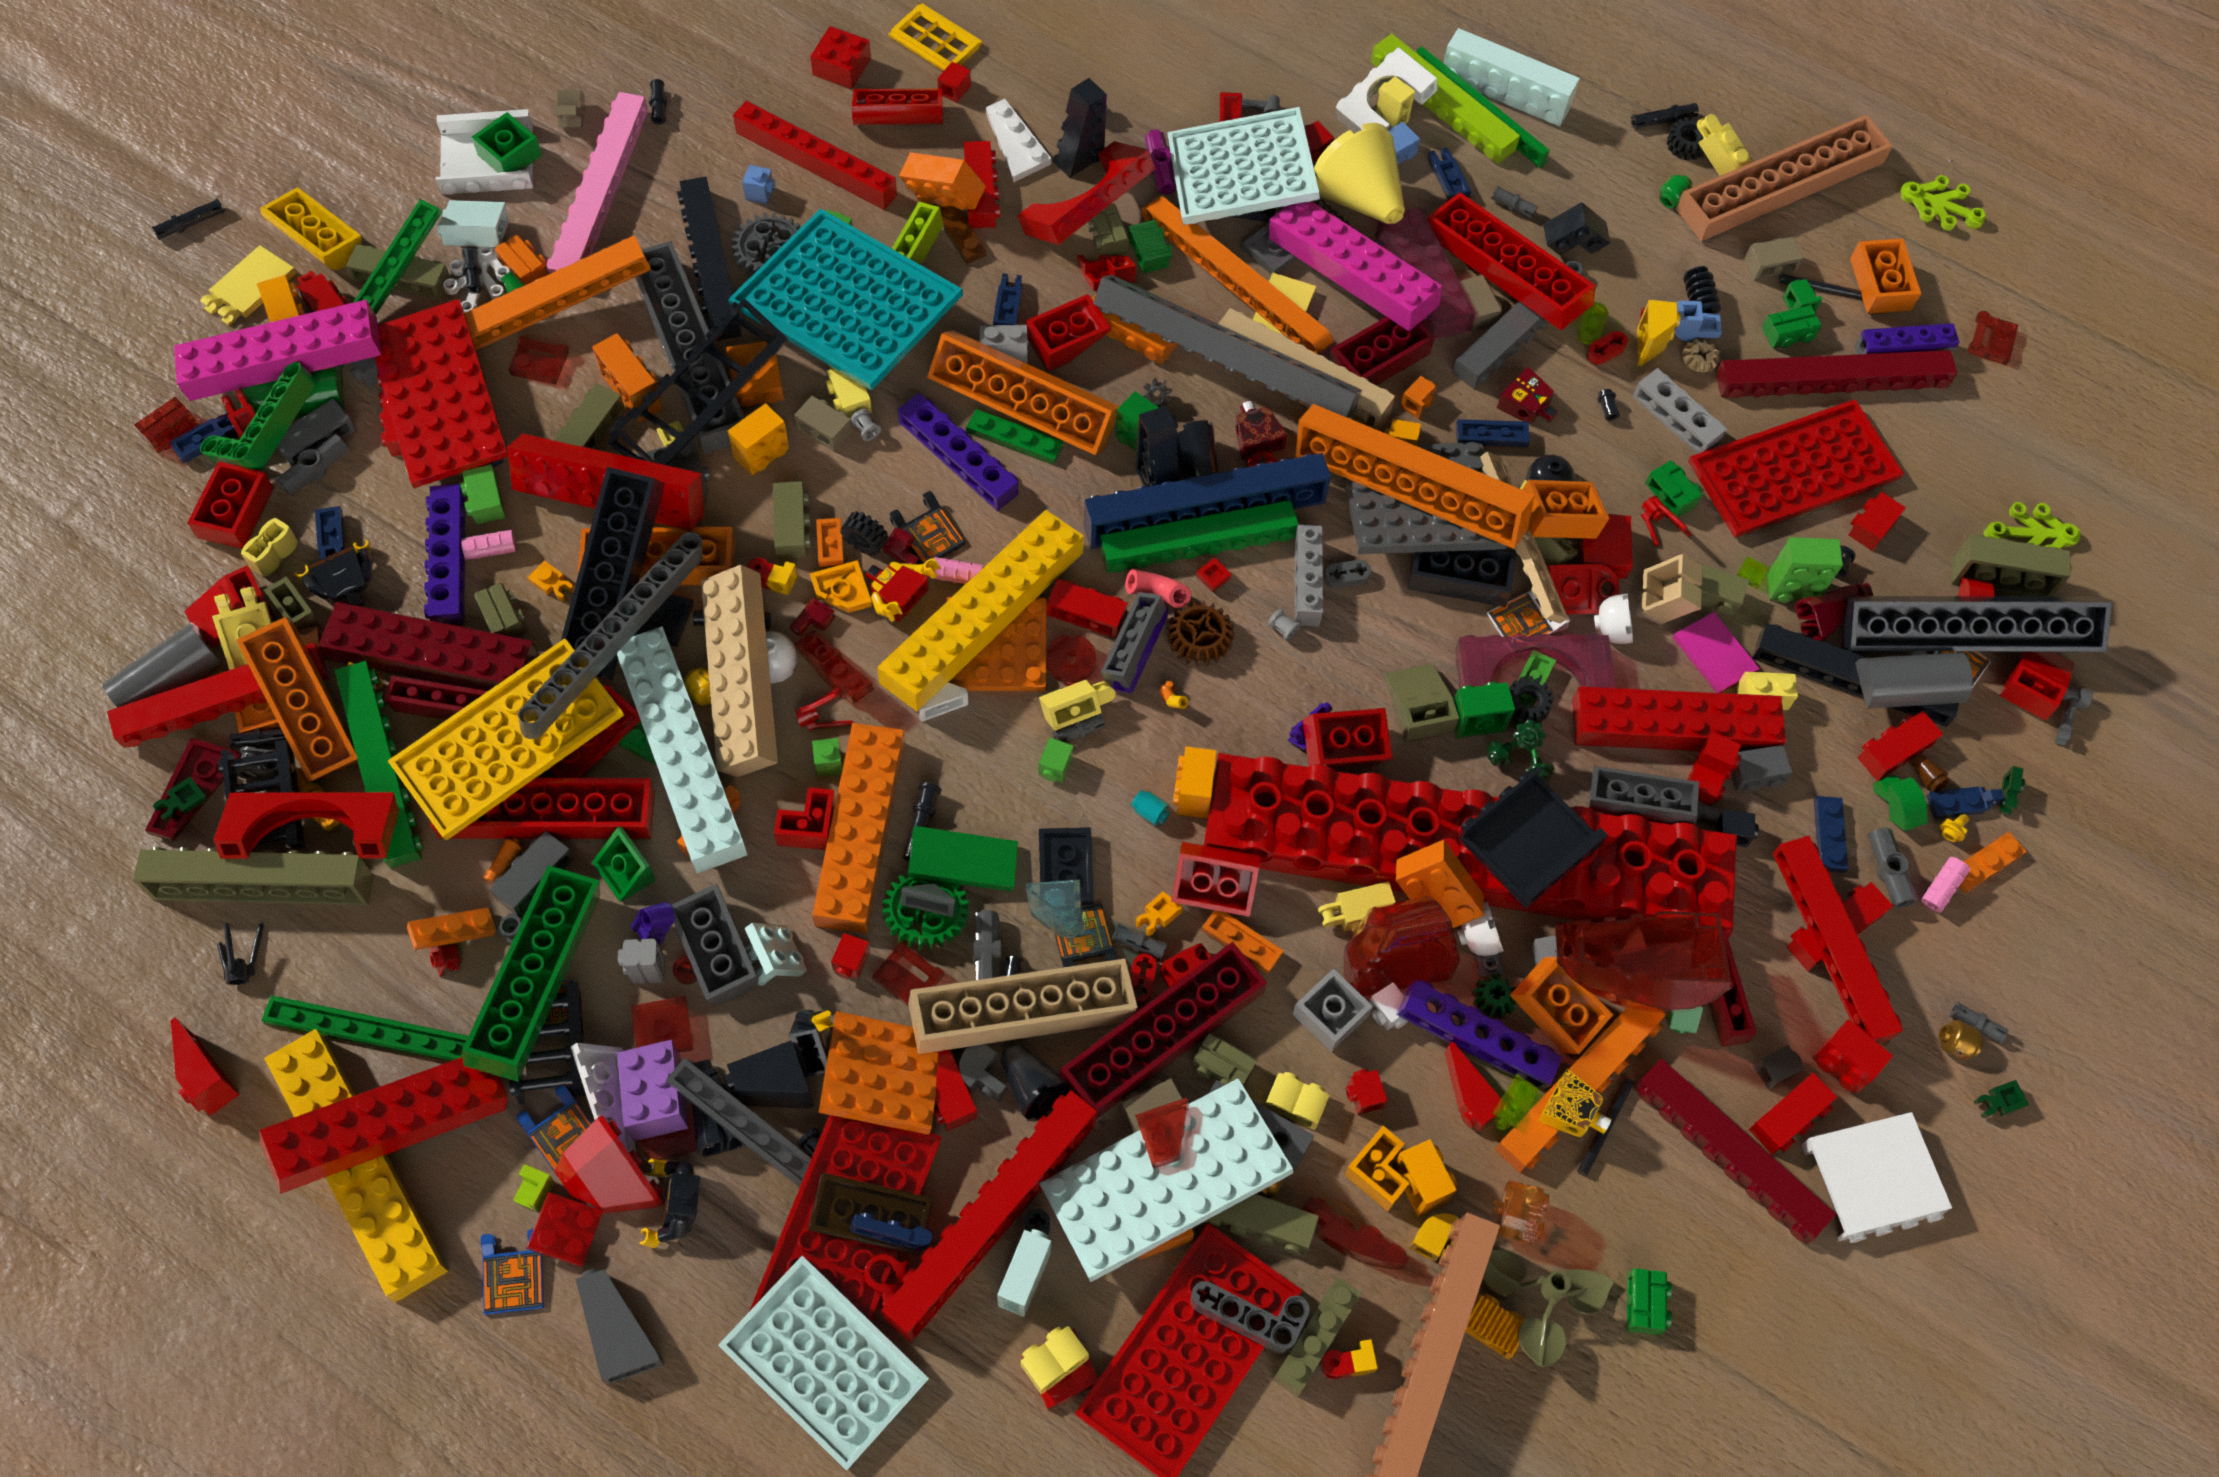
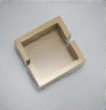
[1642,554,1703,624]

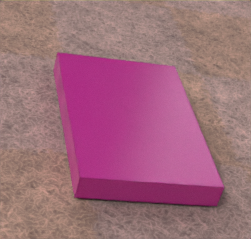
[1673,612,1760,693]

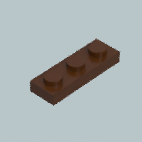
[940,206,987,264]

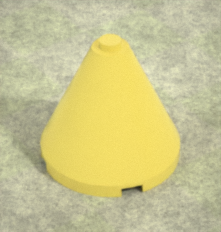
[1314,123,1405,224]

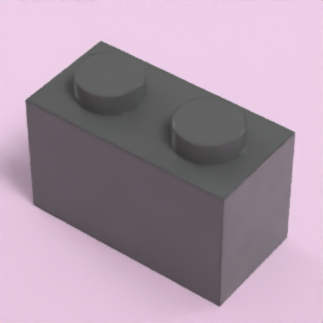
[1731,745,1793,792]

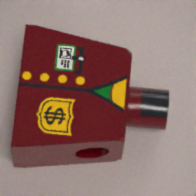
[1496,367,1558,424]

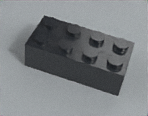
[1408,549,1516,607]

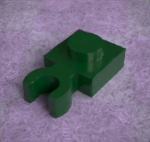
[2000,766,2025,815]
[153,777,208,822]
[1974,1080,2029,1118]

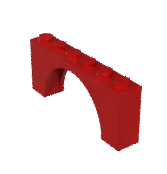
[1017,141,1155,245]
[213,792,399,859]

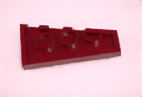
[145,737,242,842]

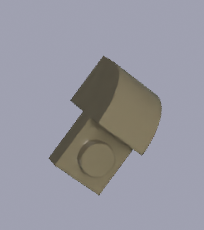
[553,90,585,128]

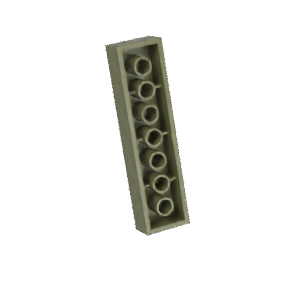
[133,847,374,905]

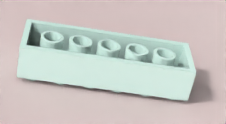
[1443,28,1580,126]

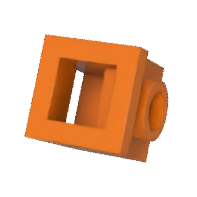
[1400,376,1437,420]

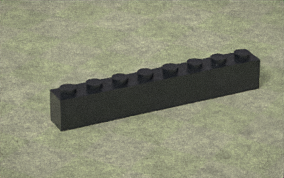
[677,176,742,342]
[1752,623,1959,727]

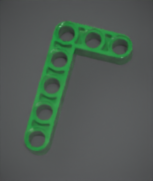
[200,361,317,471]

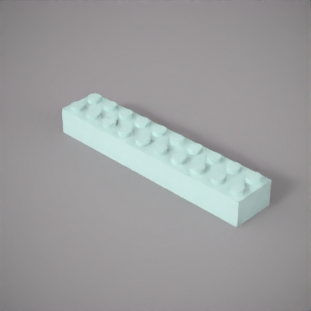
[617,627,747,874]

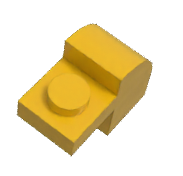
[1409,1213,1458,1262]

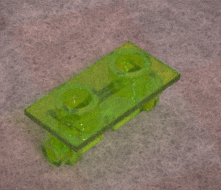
[1493,1074,1540,1130]

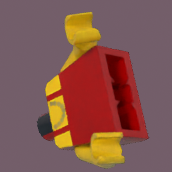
[866,558,941,622]

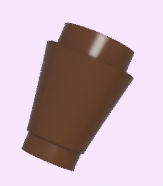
[1912,755,1950,792]

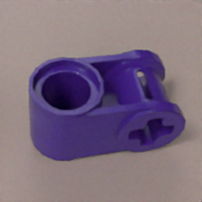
[631,902,675,946]

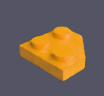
[810,560,872,613]

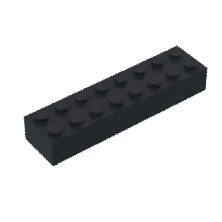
[561,467,665,680]

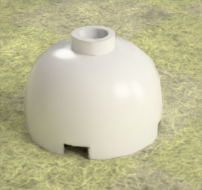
[1594,594,1633,644]
[766,631,798,683]
[1457,902,1504,956]

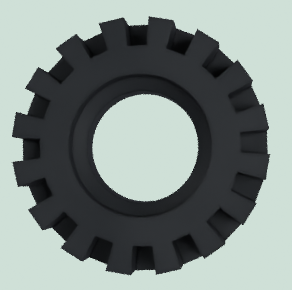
[1667,117,1704,160]
[840,511,889,556]
[1509,676,1554,724]

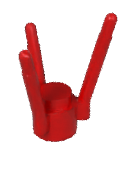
[1641,496,1692,546]
[794,685,854,731]

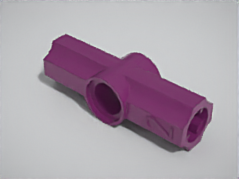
[1144,129,1177,195]

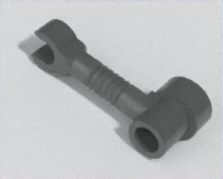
[1242,95,1282,114]
[2055,686,2093,746]

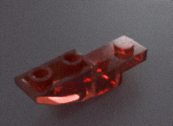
[794,630,874,704]
[1302,1196,1410,1270]

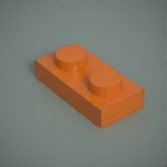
[816,518,844,567]

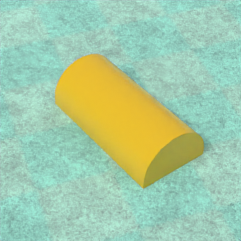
[260,187,362,270]

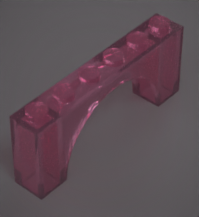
[1455,633,1616,689]

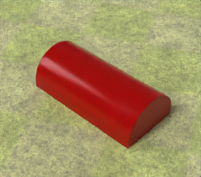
[851,89,943,125]

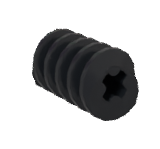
[1683,266,1721,314]

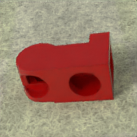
[1159,943,1212,988]

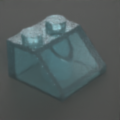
[1026,880,1085,938]

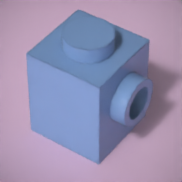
[742,165,775,205]

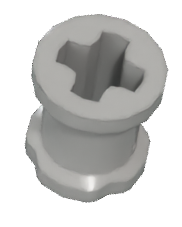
[851,409,881,441]
[1267,609,1301,641]

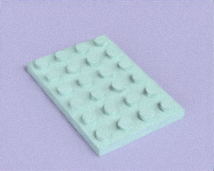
[718,1256,929,1471]

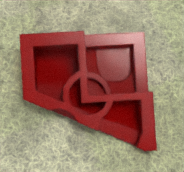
[1077,255,1136,291]

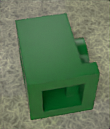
[1783,279,1823,313]

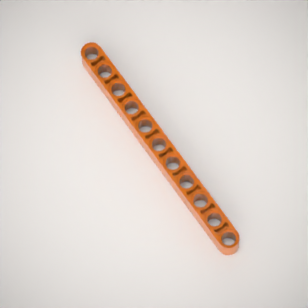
[1141,196,1334,355]

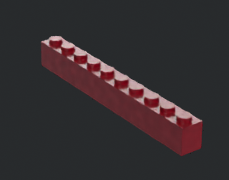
[1716,350,1958,398]

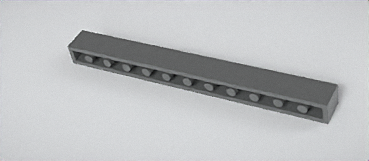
[1093,275,1363,418]

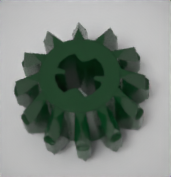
[1472,973,1517,1019]

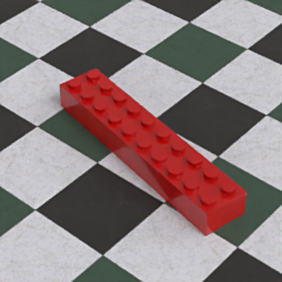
[881,1090,1097,1344]

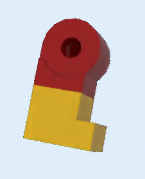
[747,557,798,596]
[1320,1339,1378,1380]

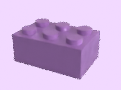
[617,1040,688,1142]

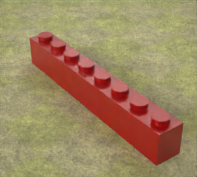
[733,100,897,211]
[107,642,330,748]
[1772,835,1903,1043]

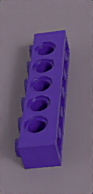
[898,393,1019,512]
[424,484,466,626]
[1396,980,1562,1091]

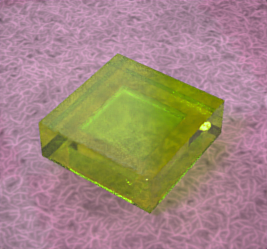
[1736,556,1770,589]

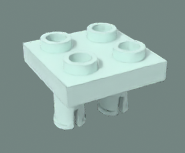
[745,923,807,986]

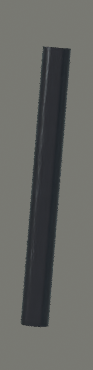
[1779,274,1863,300]
[1577,1078,1634,1177]

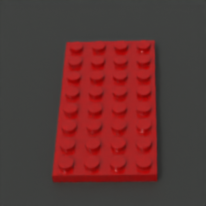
[374,299,508,489]
[1688,399,1904,538]
[748,1115,942,1322]
[1074,1223,1302,1477]

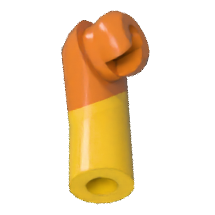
[1159,681,1189,709]

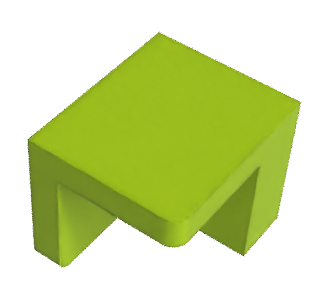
[513,1164,555,1213]

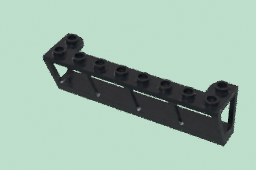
[608,298,788,465]

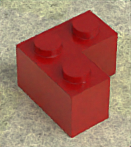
[1687,732,1742,806]
[774,787,836,850]

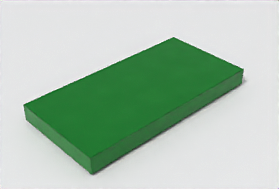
[908,826,1018,892]

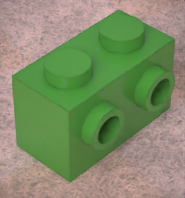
[460,464,506,525]

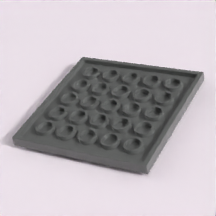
[1343,442,1507,554]

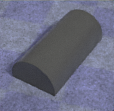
[102,622,222,708]
[1855,652,1973,709]
[1588,766,1699,825]
[671,883,759,1004]

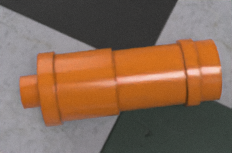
[483,838,522,885]

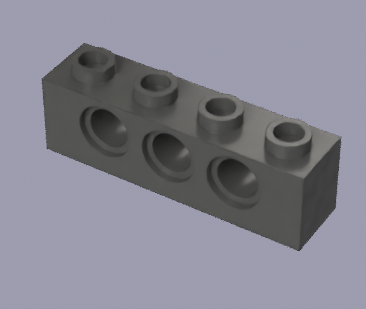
[1209,1080,1314,1171]

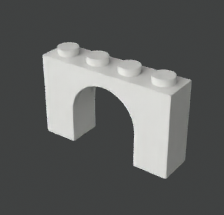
[1335,47,1437,133]

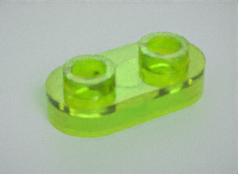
[1577,302,1608,344]

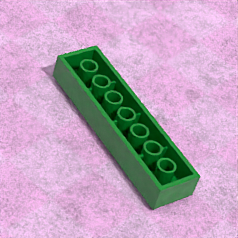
[462,865,600,1082]

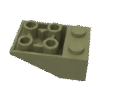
[1384,664,1459,742]

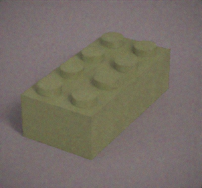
[1952,534,2070,596]

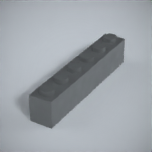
[1452,301,1549,389]

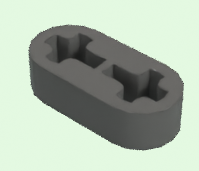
[1324,560,1371,589]

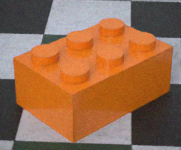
[899,152,986,210]
[1850,238,1921,314]
[592,333,663,423]
[1522,480,1609,539]
[1396,840,1484,935]
[1510,956,1613,1054]

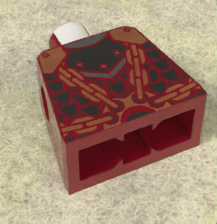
[1235,401,1287,460]

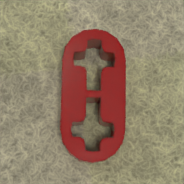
[1586,331,1628,365]
[1130,954,1156,1006]

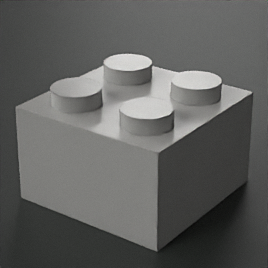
[1292,969,1373,1052]

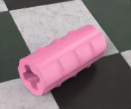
[461,530,517,561]
[931,557,983,584]
[1921,857,1971,913]

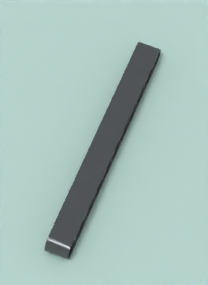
[518,532,702,739]

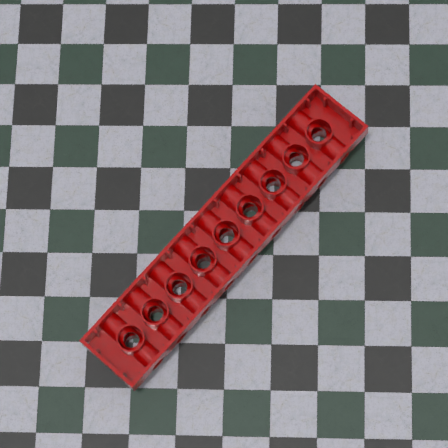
[1204,753,1737,939]

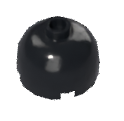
[1525,454,1575,481]

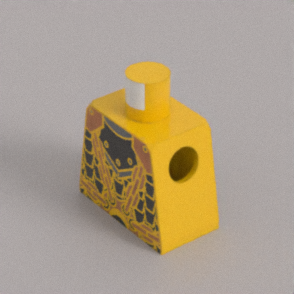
[1538,1069,1612,1137]

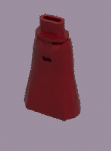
[1794,583,1873,641]

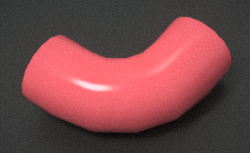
[1125,570,1191,608]

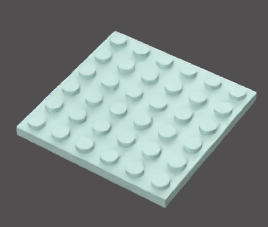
[1167,107,1320,225]

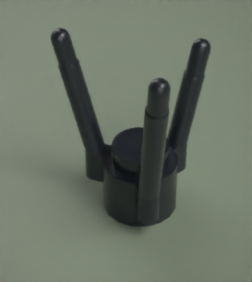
[217,923,264,985]

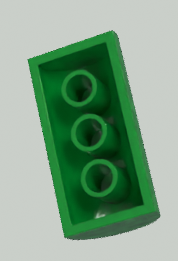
[237,366,345,418]

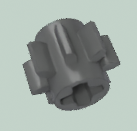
[1142,378,1172,408]

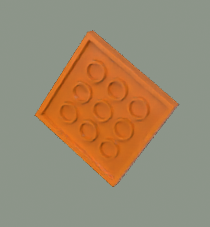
[947,597,1047,692]
[818,1011,938,1135]

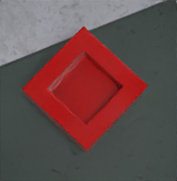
[1196,558,1231,592]

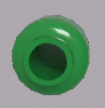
[1659,175,1693,209]

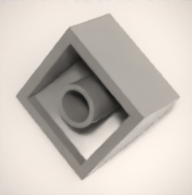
[980,325,1027,364]

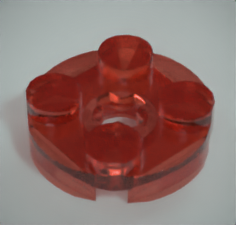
[1046,635,1096,686]

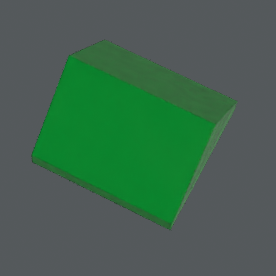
[592,827,656,902]

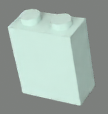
[437,200,509,247]
[997,1229,1051,1318]

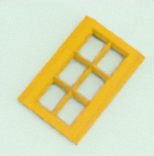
[888,3,982,71]

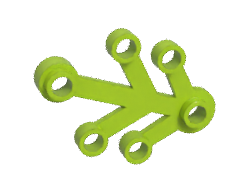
[1901,175,1986,231]
[1983,502,2081,549]

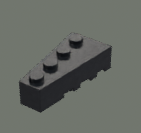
[1053,78,1107,178]
[1135,405,1179,487]

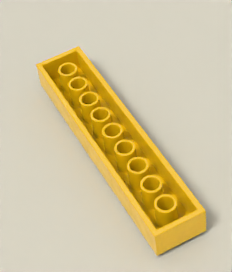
[877,510,1084,712]
[264,1029,448,1303]

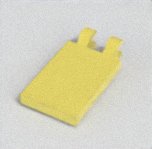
[200,245,296,326]
[1253,273,1316,335]
[212,587,273,670]

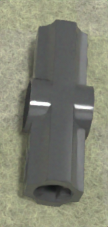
[276,434,349,496]
[1868,827,1918,909]
[974,910,1001,980]

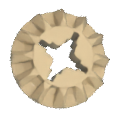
[1682,339,1720,373]

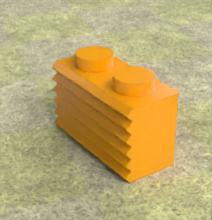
[1465,1294,1525,1360]

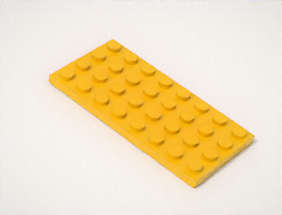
[388,638,624,841]

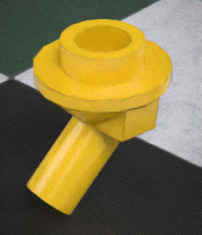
[1940,814,1969,842]

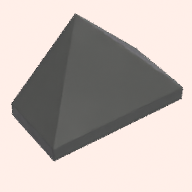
[900,884,955,917]

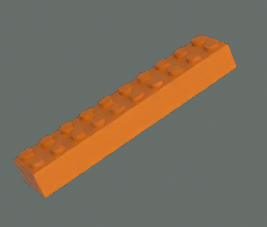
[1295,404,1535,549]

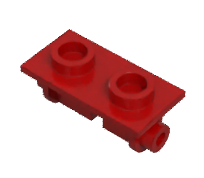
[429,917,462,977]

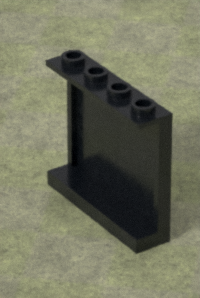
[1458,766,1608,908]

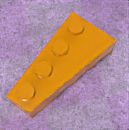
[257,275,305,322]

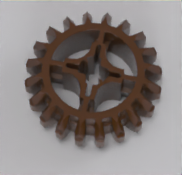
[1167,600,1235,667]

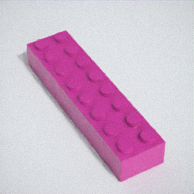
[1269,201,1442,331]
[174,300,381,401]

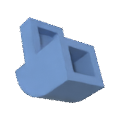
[1675,301,1722,343]

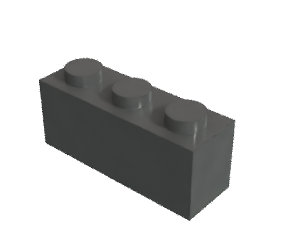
[276,399,356,467]
[490,831,574,918]

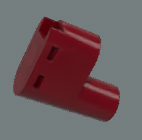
[883,527,921,565]
[790,598,835,636]

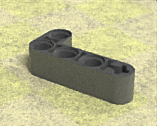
[1190,1281,1310,1354]

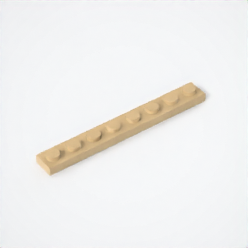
[1480,451,1568,624]

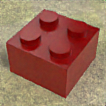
[810,26,871,89]
[1812,1019,1893,1095]

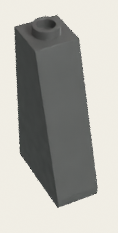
[575,1268,664,1385]

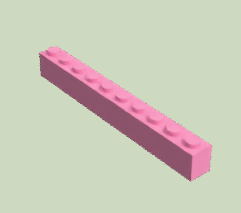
[546,92,648,274]

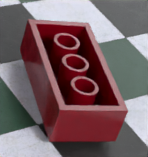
[1329,316,1435,386]

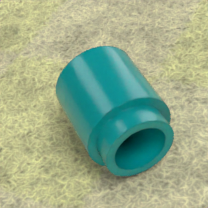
[1131,790,1171,826]

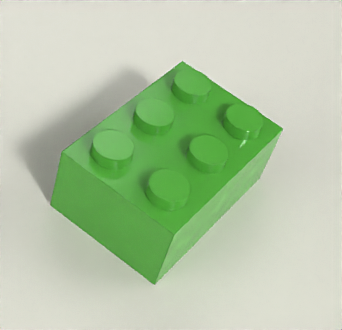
[1767,537,1843,603]

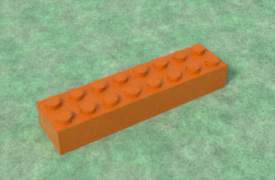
[927,330,1119,455]
[812,723,905,934]

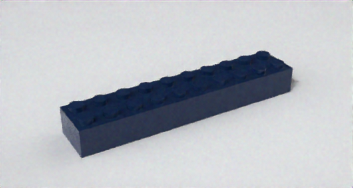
[1084,453,1331,549]

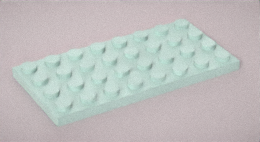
[1040,1079,1294,1282]

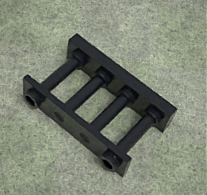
[218,740,305,849]
[509,982,587,1104]

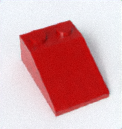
[1026,294,1111,372]
[170,1017,240,1116]

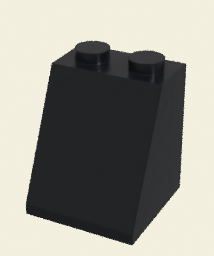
[725,1040,814,1109]

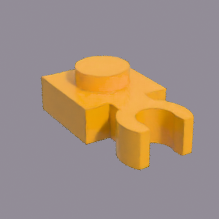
[527,560,574,602]
[1136,891,1183,936]

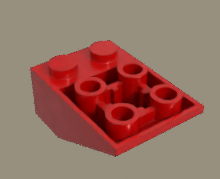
[184,565,276,648]
[1999,651,2075,721]

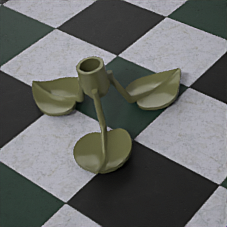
[1482,1249,1614,1367]

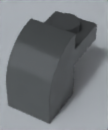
[959,1044,1006,1103]

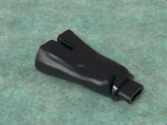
[691,1060,745,1157]

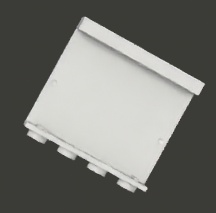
[435,109,533,195]
[1801,1112,1952,1243]

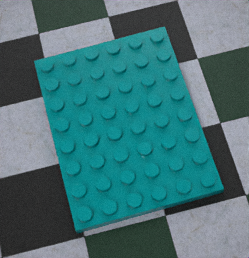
[728,208,963,391]

